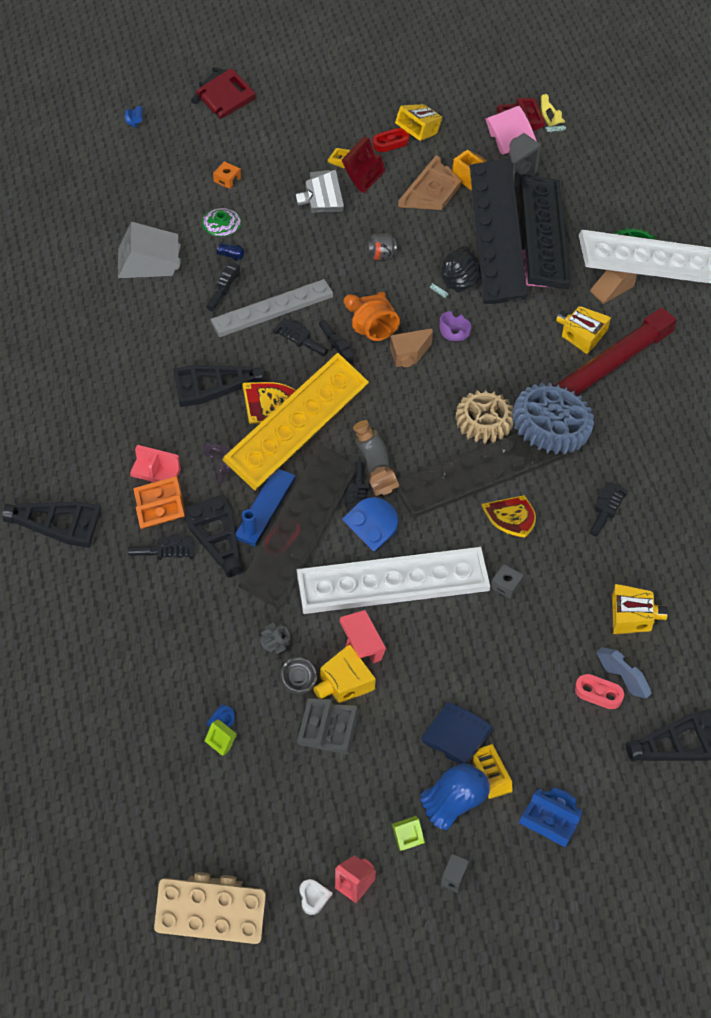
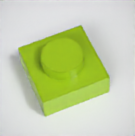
[205,719,237,756]
[392,816,425,851]

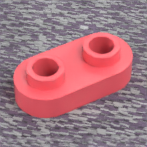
[575,674,624,709]

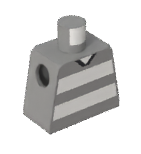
[295,170,344,213]

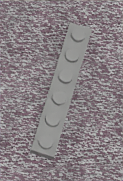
[211,279,333,337]

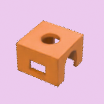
[213,161,241,189]

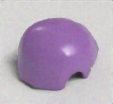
[439,311,472,341]

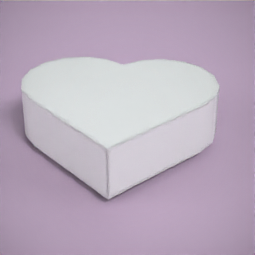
[300,879,332,915]

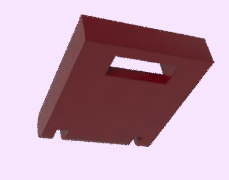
[196,68,255,119]

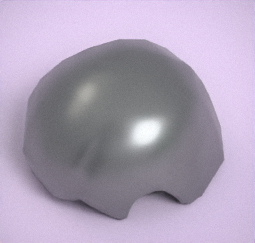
[280,657,317,695]

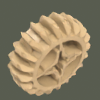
[455,390,514,445]

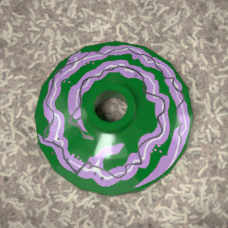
[202,208,241,236]

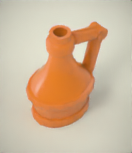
[344,292,400,341]

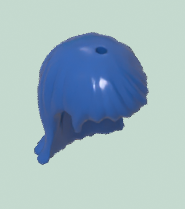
[420,763,491,830]

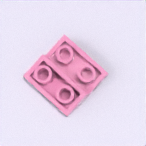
[486,106,536,155]

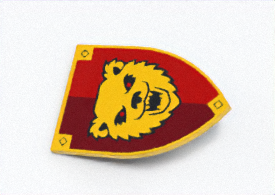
[242,382,296,424]
[482,495,536,538]

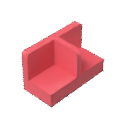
[130,445,181,482]
[339,610,386,663]

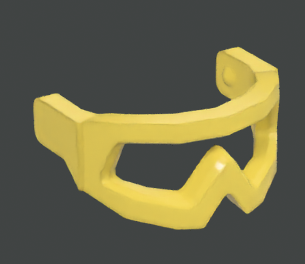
[541,94,565,127]

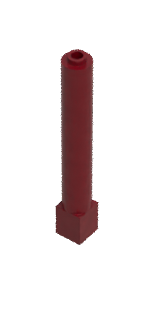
[553,307,677,396]

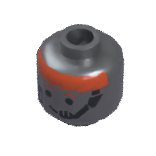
[366,233,397,261]

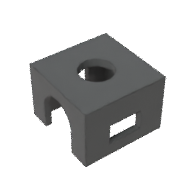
[491,564,524,599]
[441,854,469,893]

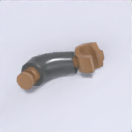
[353,420,400,497]

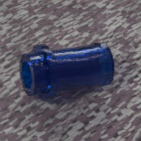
[217,242,244,261]

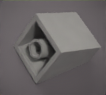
[118,222,181,278]

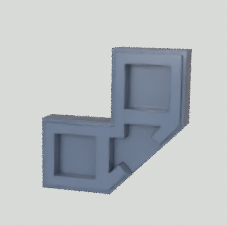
[596,647,652,698]

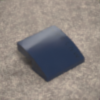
[421,702,493,764]

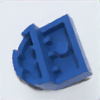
[342,497,398,553]
[519,788,582,847]

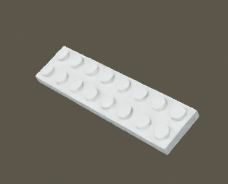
[579,230,711,283]
[297,547,490,614]

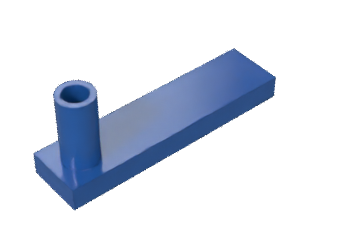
[235,469,295,547]

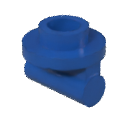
[124,106,143,127]
[206,704,235,728]

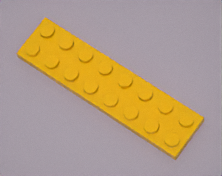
[223,353,369,490]

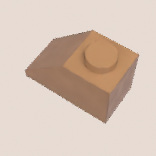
[590,270,637,304]
[390,329,433,367]

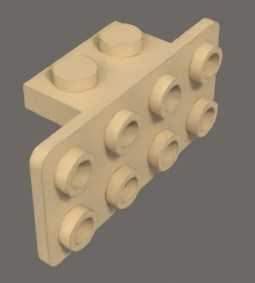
[154,872,266,944]

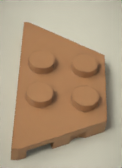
[398,155,461,210]

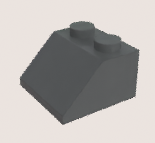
[508,133,541,187]

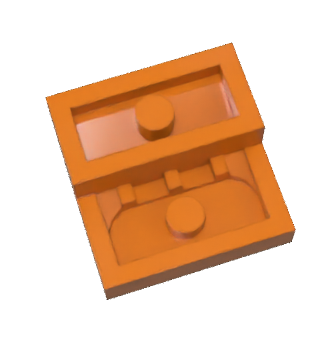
[133,476,185,529]

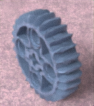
[512,383,594,455]

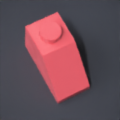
[335,855,376,903]

